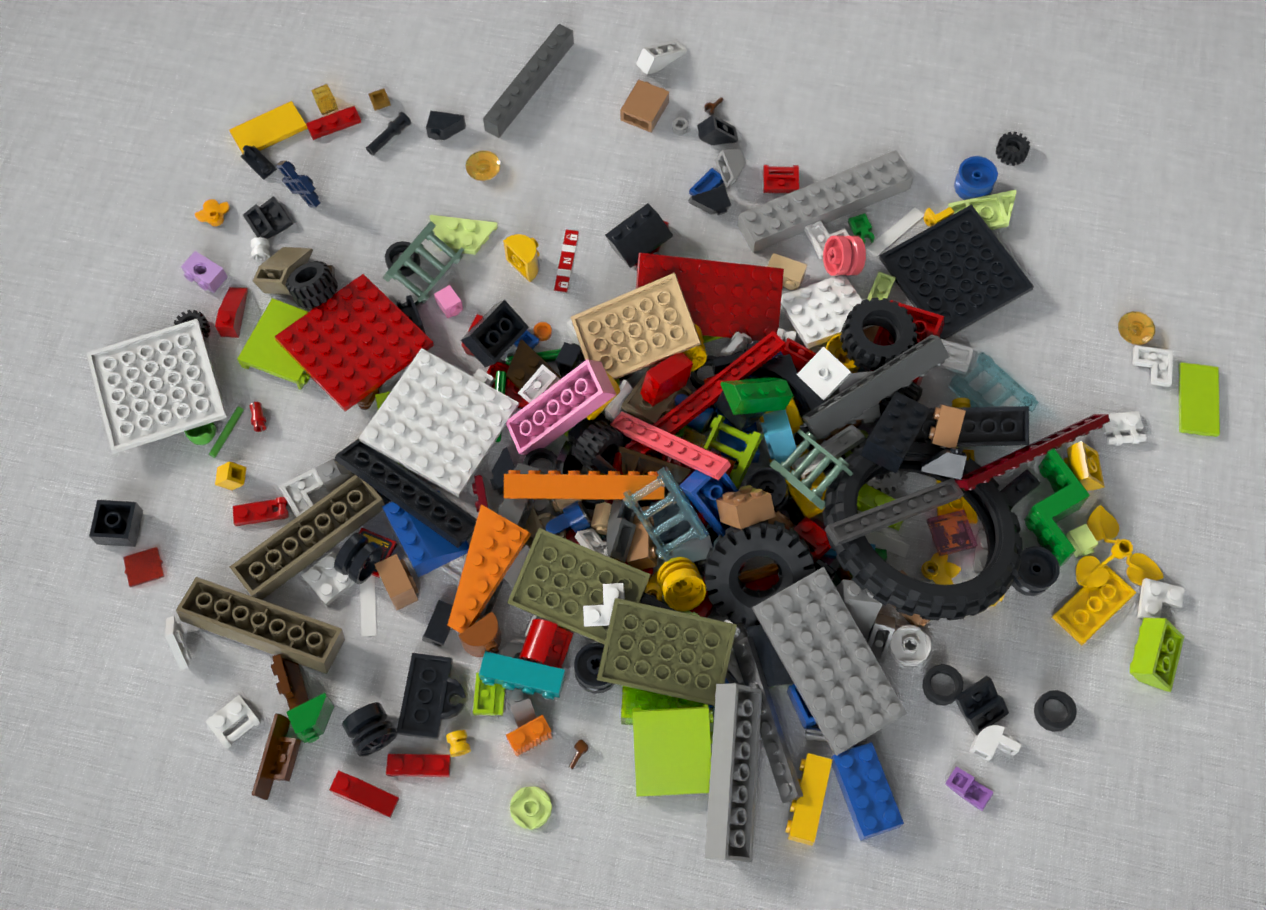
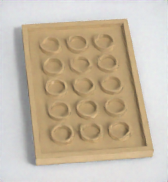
[570,273,701,380]

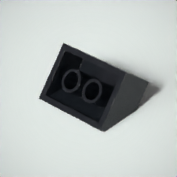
[605,203,673,268]
[747,624,794,687]

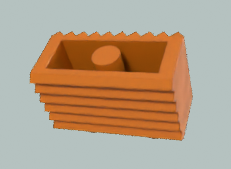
[506,715,552,757]

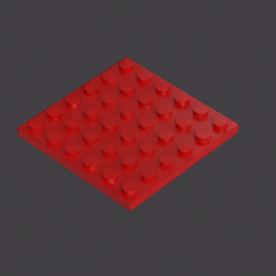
[274,274,434,412]

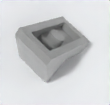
[505,688,536,728]

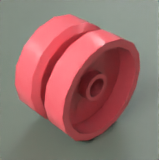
[823,236,866,276]

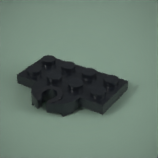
[397,653,466,740]

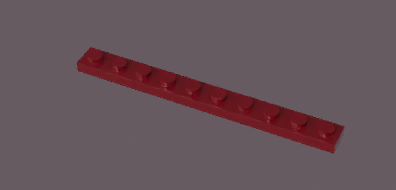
[954,414,1110,490]

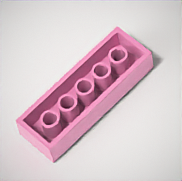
[506,359,616,455]

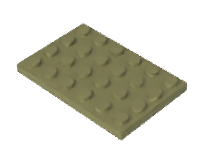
[507,528,651,644]
[597,598,737,706]

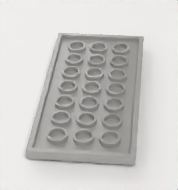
[752,567,907,755]

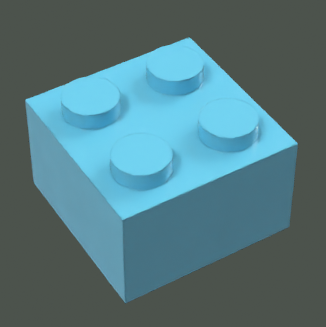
[761,410,799,464]

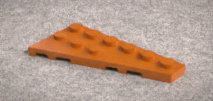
[448,504,531,634]

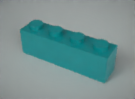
[478,651,566,700]

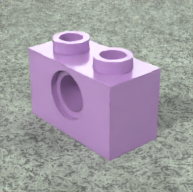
[181,251,228,293]

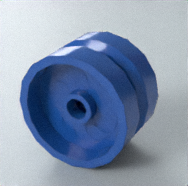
[954,156,998,200]

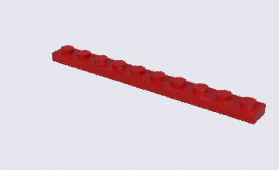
[625,331,786,455]

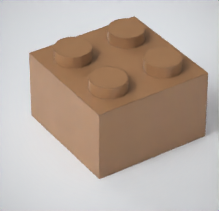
[928,404,966,448]
[716,486,775,529]
[374,554,419,610]

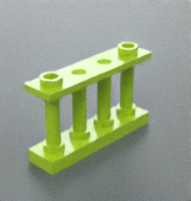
[704,415,764,490]

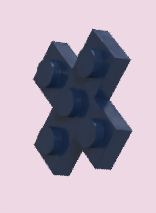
[275,160,321,208]

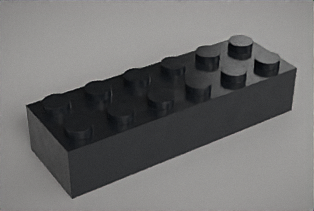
[915,406,1029,447]

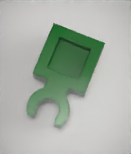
[848,213,875,244]

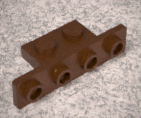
[271,654,309,710]
[252,713,301,800]

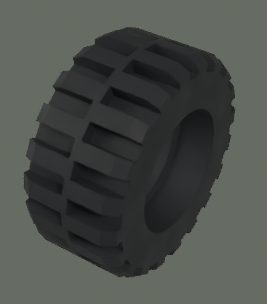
[840,298,917,372]

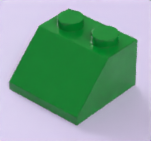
[286,693,334,743]

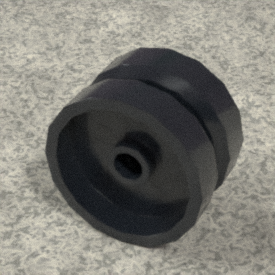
[334,533,383,584]
[1012,546,1060,596]
[574,643,615,694]

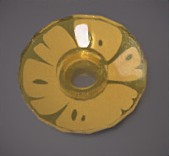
[465,150,501,181]
[1118,311,1155,345]

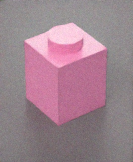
[434,285,463,318]

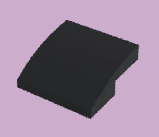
[243,196,293,239]
[954,676,1009,735]

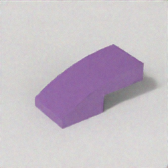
[945,766,993,811]

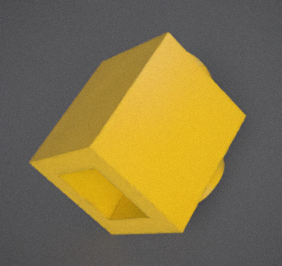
[215,461,247,491]

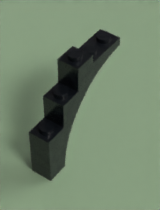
[712,340,827,414]

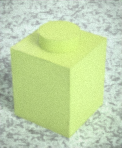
[1066,524,1098,558]

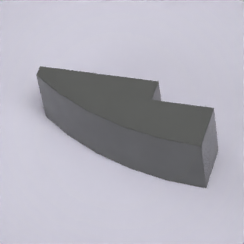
[607,499,637,563]

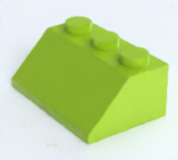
[1129,618,1185,692]

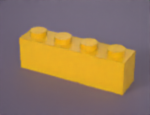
[785,753,833,846]

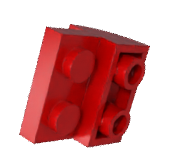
[519,619,574,669]

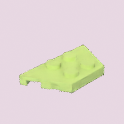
[948,190,1016,230]
[429,215,498,255]

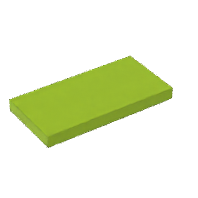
[1179,362,1220,437]

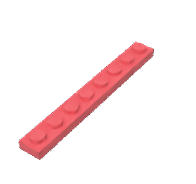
[610,411,731,480]

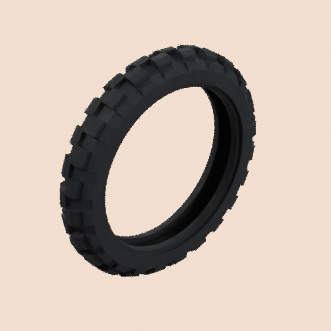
[823,439,1023,621]

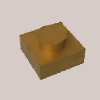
[368,88,391,111]

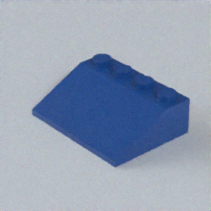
[382,490,469,578]

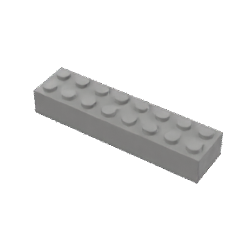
[705,683,762,862]

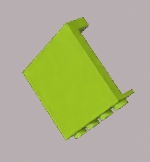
[237,298,310,390]
[632,704,713,797]

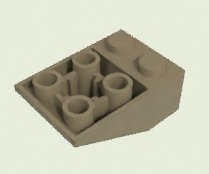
[252,247,313,295]

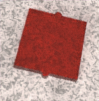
[123,547,164,588]

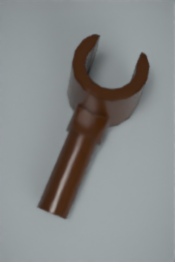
[704,97,724,115]
[569,739,588,769]

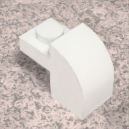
[969,725,1022,761]

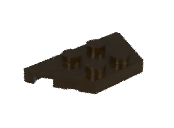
[506,339,562,390]
[619,446,692,501]

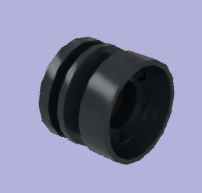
[746,468,790,512]
[342,702,398,757]

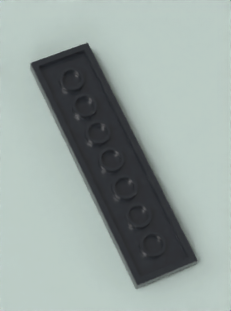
[335,438,477,548]

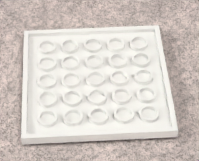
[87,319,227,454]
[359,348,519,497]

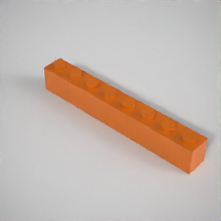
[504,470,664,500]

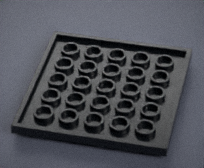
[879,204,1034,340]

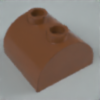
[458,612,501,658]

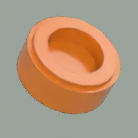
[533,322,552,341]

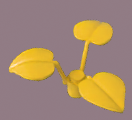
[1076,505,1164,588]

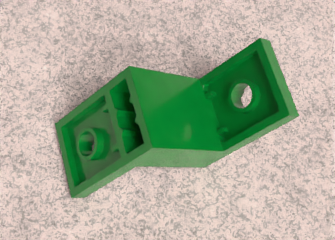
[1024,449,1090,567]

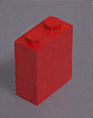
[640,352,693,407]

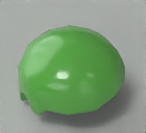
[184,422,216,445]

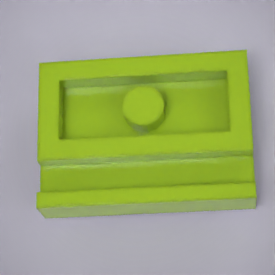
[473,673,505,716]

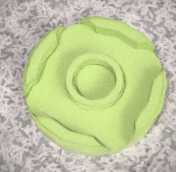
[510,786,552,830]

